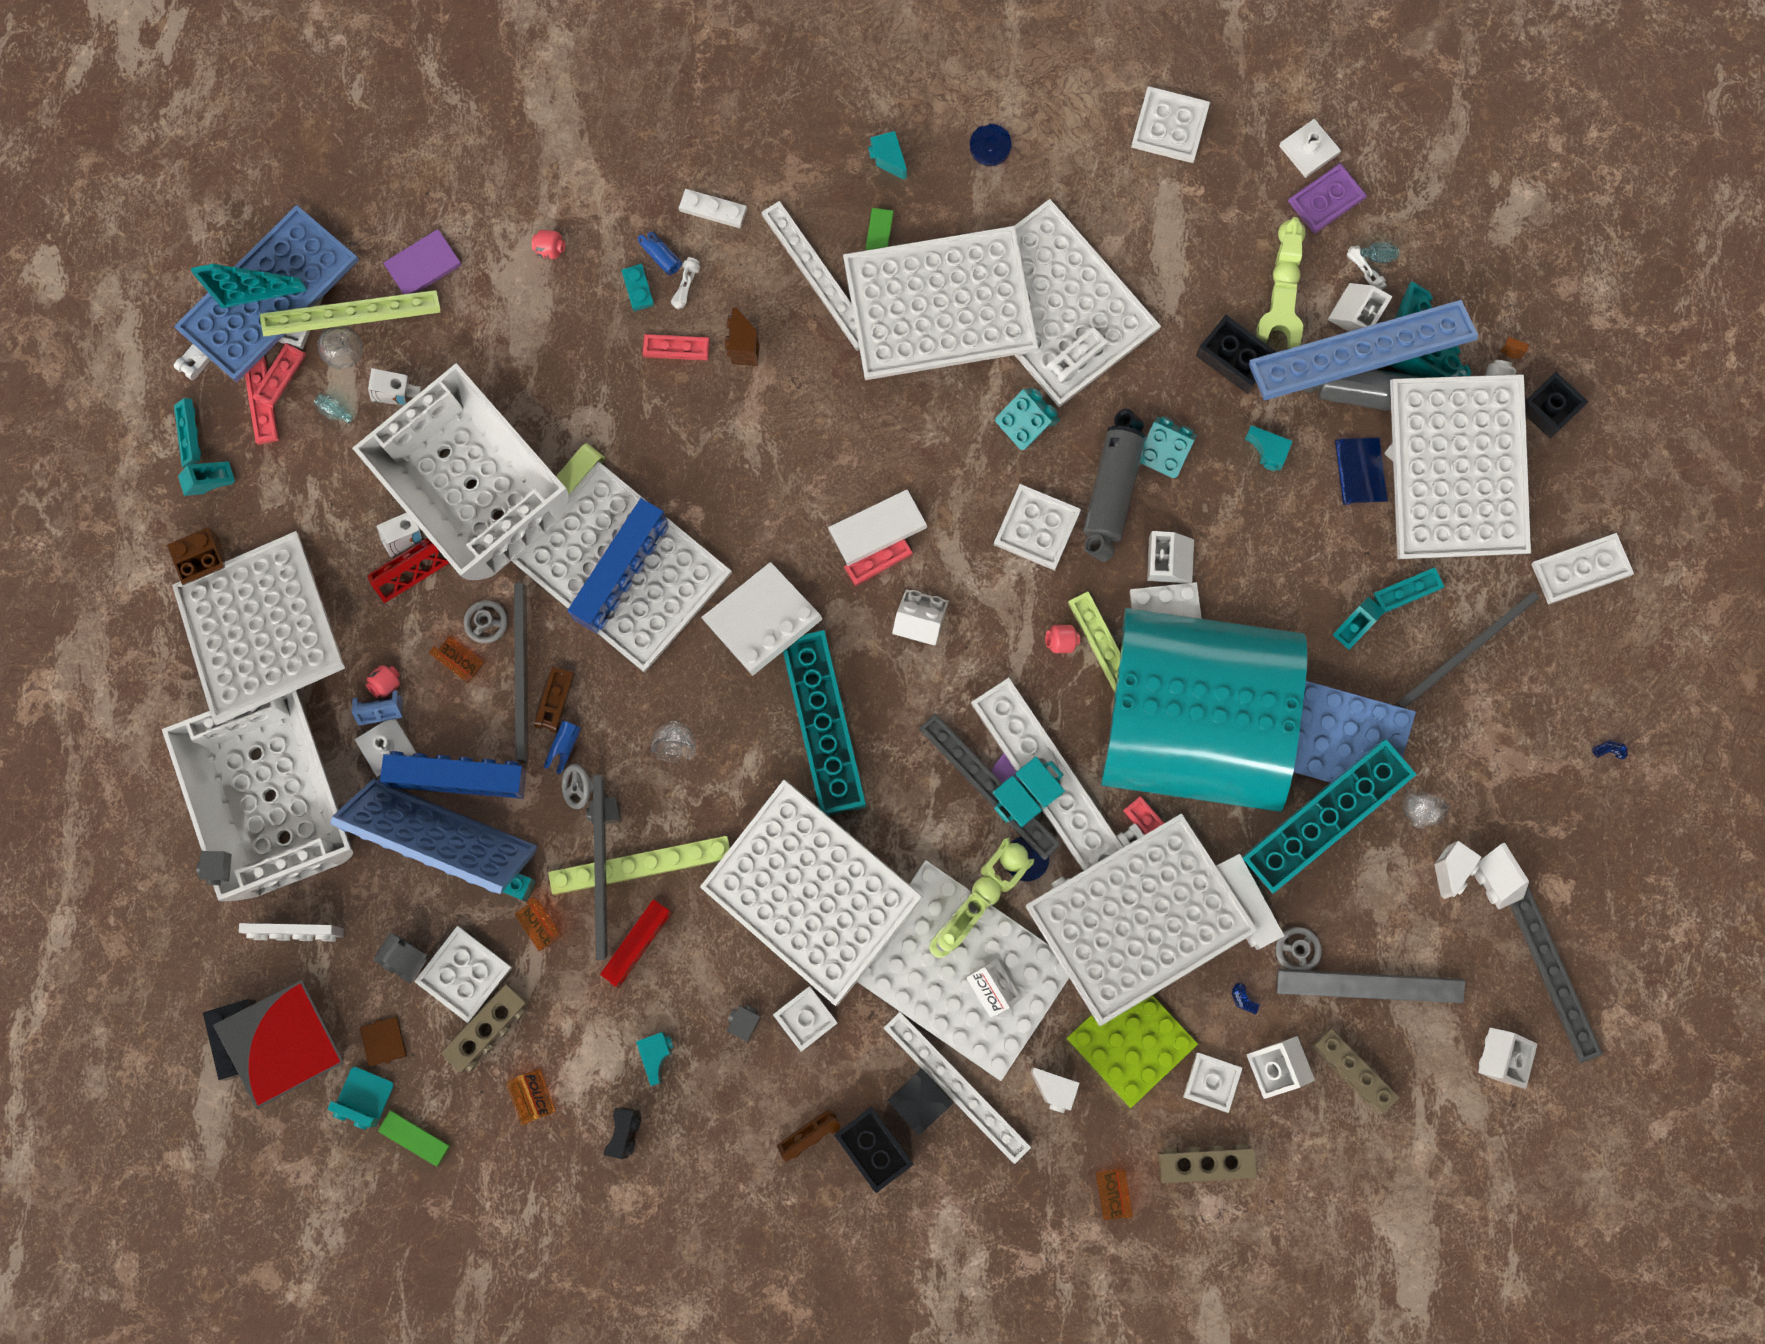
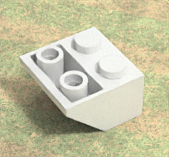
[1328,283,1392,332]
[1147,531,1194,583]
[892,589,949,645]
[1434,841,1482,899]

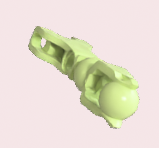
[1256,217,1306,349]
[929,838,1034,958]

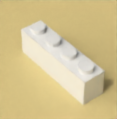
[1216,854,1284,950]

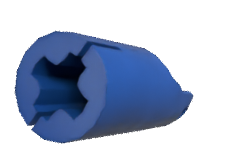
[638,232,682,275]
[544,721,581,774]

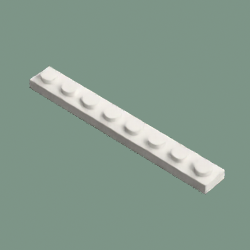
[761,201,859,351]
[884,1012,1031,1164]

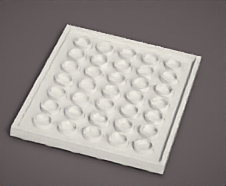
[1015,199,1161,407]
[843,226,1038,380]
[1390,375,1531,559]
[512,461,732,673]
[172,531,345,725]
[700,780,924,1006]
[1025,814,1258,1026]
[857,860,1069,1081]

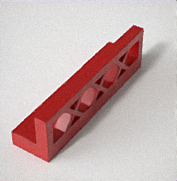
[367,537,449,604]
[600,899,672,988]

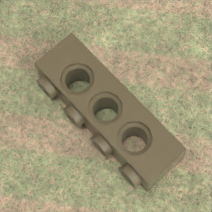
[441,984,529,1073]
[1310,1029,1400,1114]
[1157,1144,1257,1183]

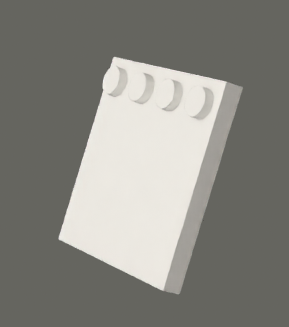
[701,562,822,676]

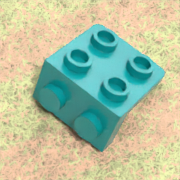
[995,388,1061,450]
[1140,416,1197,478]
[327,1067,394,1130]

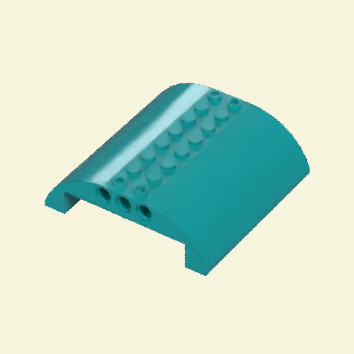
[1101,608,1307,812]

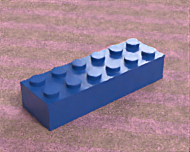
[567,498,669,634]
[380,751,526,799]

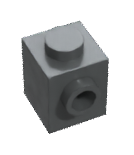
[586,795,622,825]
[196,851,232,886]
[727,1004,761,1042]

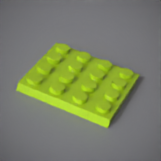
[1066,995,1198,1108]

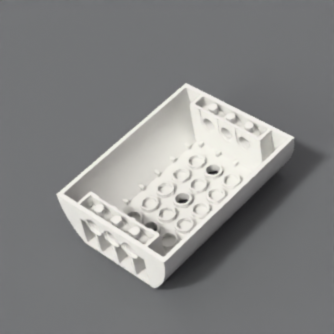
[352,363,568,580]
[162,690,353,901]

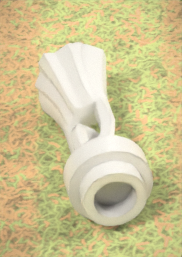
[1346,246,1387,290]
[671,257,700,309]

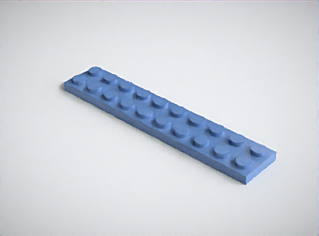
[1249,300,1478,401]

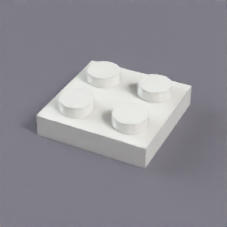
[773,986,838,1052]
[1183,1052,1242,1113]

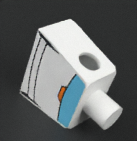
[368,368,421,405]
[377,513,422,558]

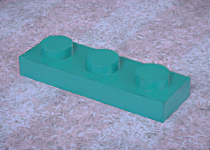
[174,398,201,467]
[1373,567,1445,614]

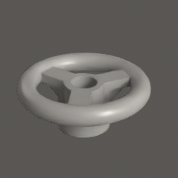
[463,600,508,644]
[562,764,593,809]
[1276,927,1322,970]

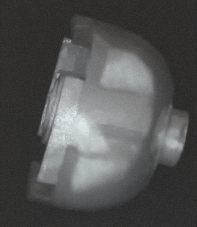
[317,325,363,370]
[650,721,696,763]
[1402,788,1451,829]

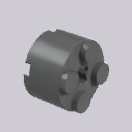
[373,932,429,984]

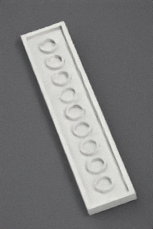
[971,678,1123,871]

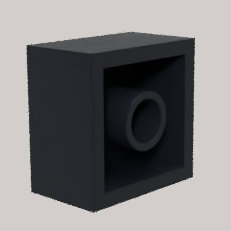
[1525,372,1588,439]

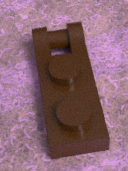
[534,667,575,733]
[777,1110,840,1163]

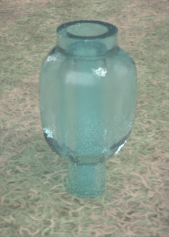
[1360,242,1399,263]
[314,393,353,424]

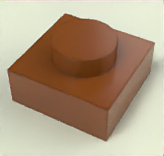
[1500,337,1529,360]

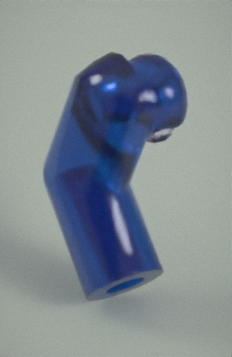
[1592,740,1628,760]
[1231,983,1260,1015]

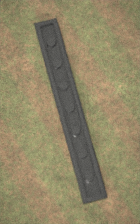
[514,583,529,763]
[1394,591,1539,708]
[919,713,1061,861]
[593,775,608,960]
[1510,887,1603,1063]
[1276,969,1465,1003]

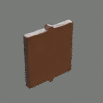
[360,1017,407,1067]

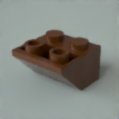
[725,308,760,366]
[167,528,225,585]

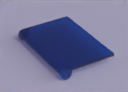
[1335,438,1388,505]

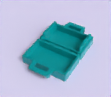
[992,756,1065,827]

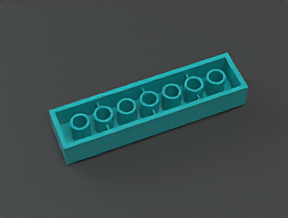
[783,630,866,817]
[1241,739,1417,894]

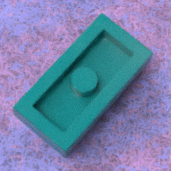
[621,264,654,312]

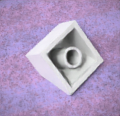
[1474,843,1529,910]
[1478,1028,1537,1089]
[1247,1036,1315,1099]
[1030,1068,1079,1113]

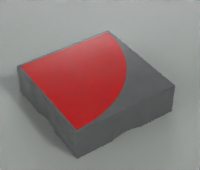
[213,980,344,1109]

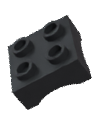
[887,1068,953,1136]
[603,1107,641,1159]

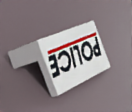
[966,959,1021,1018]

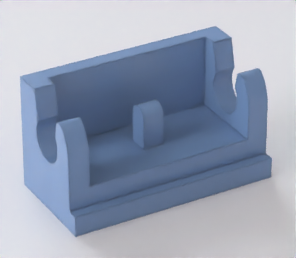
[352,690,403,726]

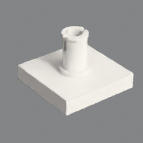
[1279,119,1341,178]
[354,719,417,778]

